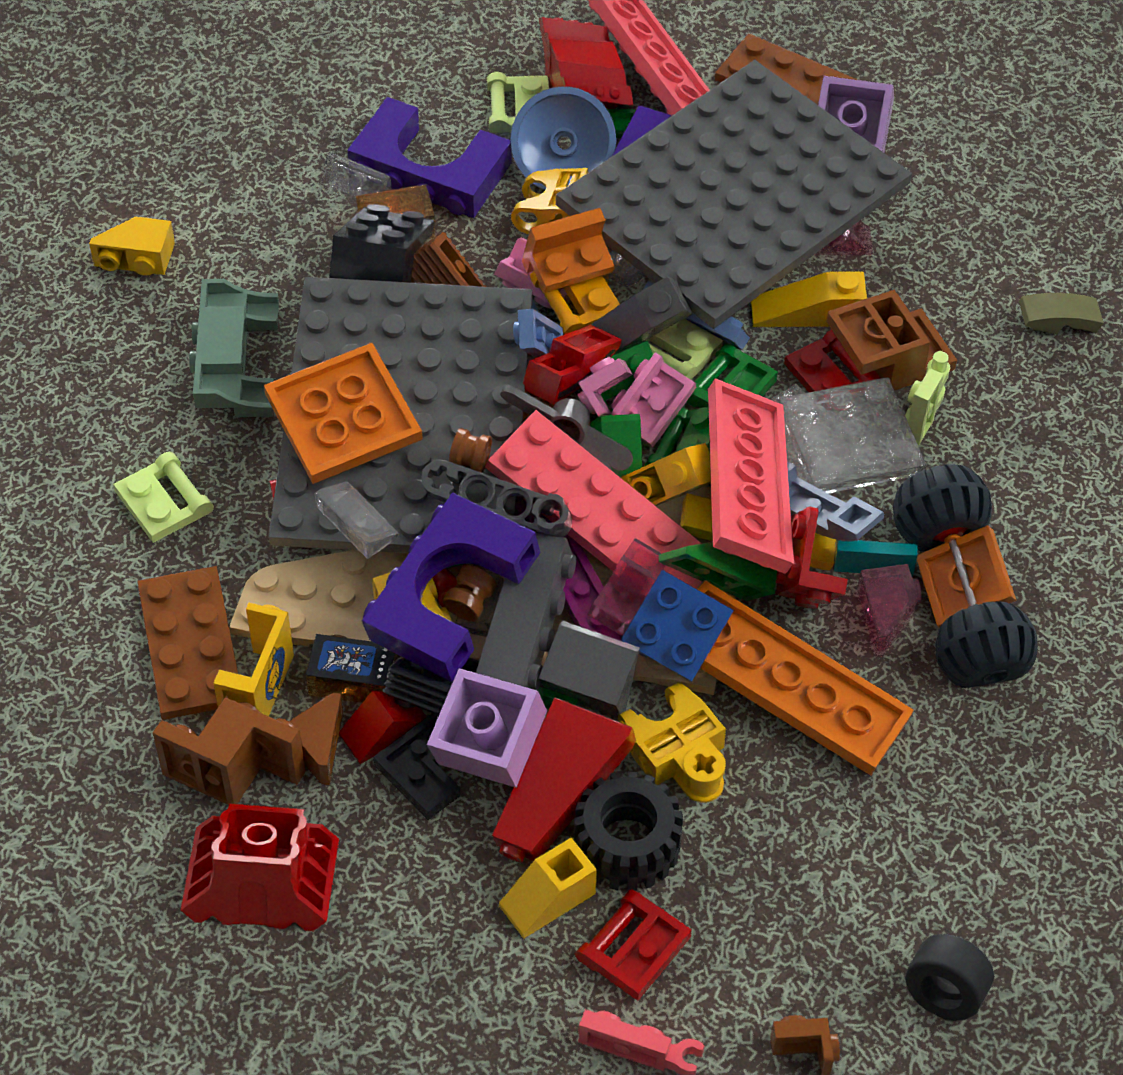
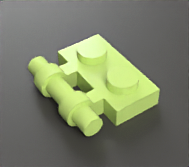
[903,351,950,446]

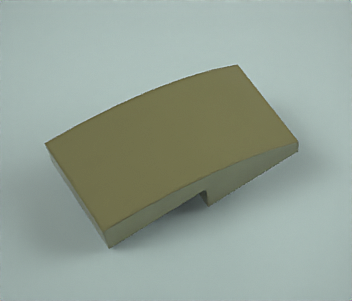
[1019,293,1104,335]

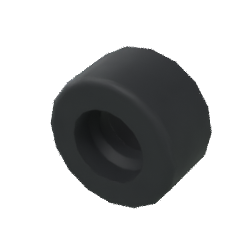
[905,934,995,1021]

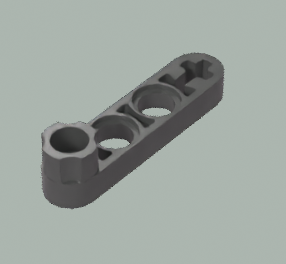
[421,460,572,537]

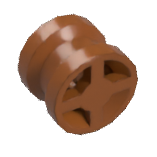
[449,428,492,473]

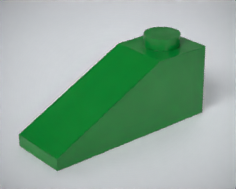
[658,542,777,601]

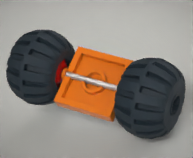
[893,464,1038,688]

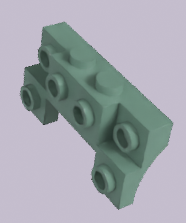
[189,279,279,417]

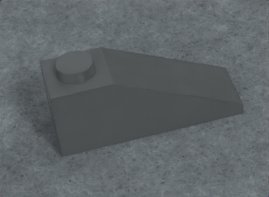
[591,276,693,352]

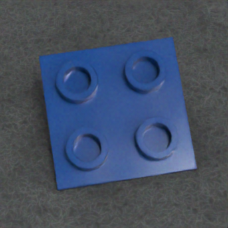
[620,570,734,682]

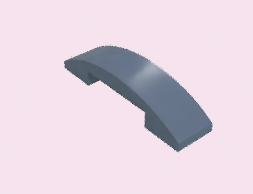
[787,461,884,541]

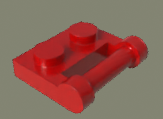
[784,329,883,413]
[575,889,692,1001]

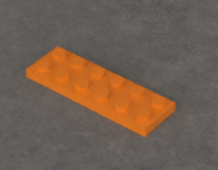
[698,580,914,776]

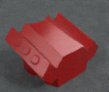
[538,17,634,109]
[180,804,339,931]

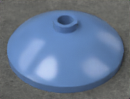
[511,87,616,190]

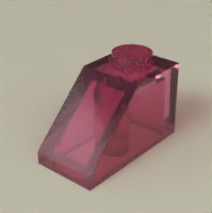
[857,564,921,657]

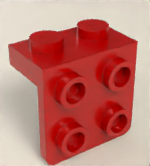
[775,506,848,609]

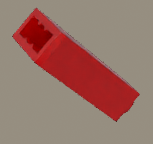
[492,698,636,863]

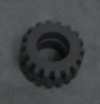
[574,771,683,891]

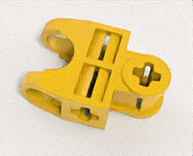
[511,168,589,234]
[618,683,726,803]

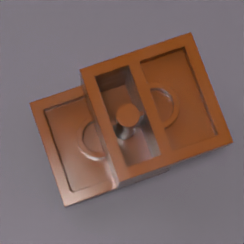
[826,289,957,392]
[153,697,306,805]

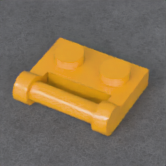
[529,270,620,334]

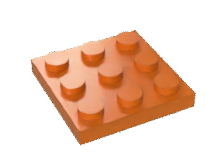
[264,343,423,484]

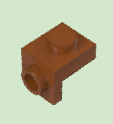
[770,1015,840,1075]

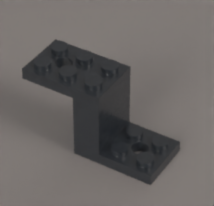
[329,204,434,283]

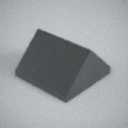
[538,621,640,718]

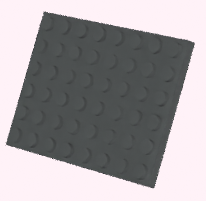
[555,60,912,329]
[269,277,532,553]

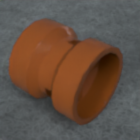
[442,565,497,622]

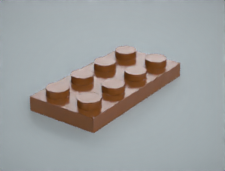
[715,33,860,105]
[137,566,238,720]

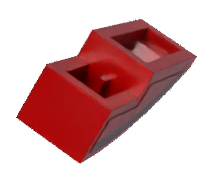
[523,325,622,404]

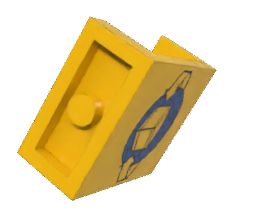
[213,602,294,716]

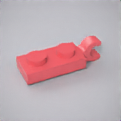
[578,1009,704,1075]

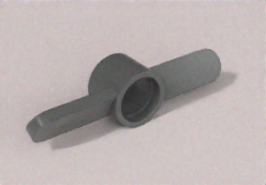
[500,385,633,470]

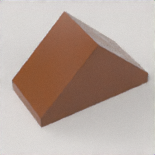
[289,693,343,785]

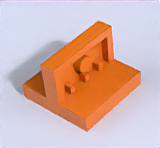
[522,208,615,293]

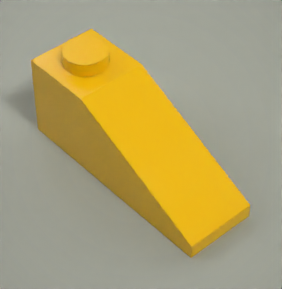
[751,272,867,327]

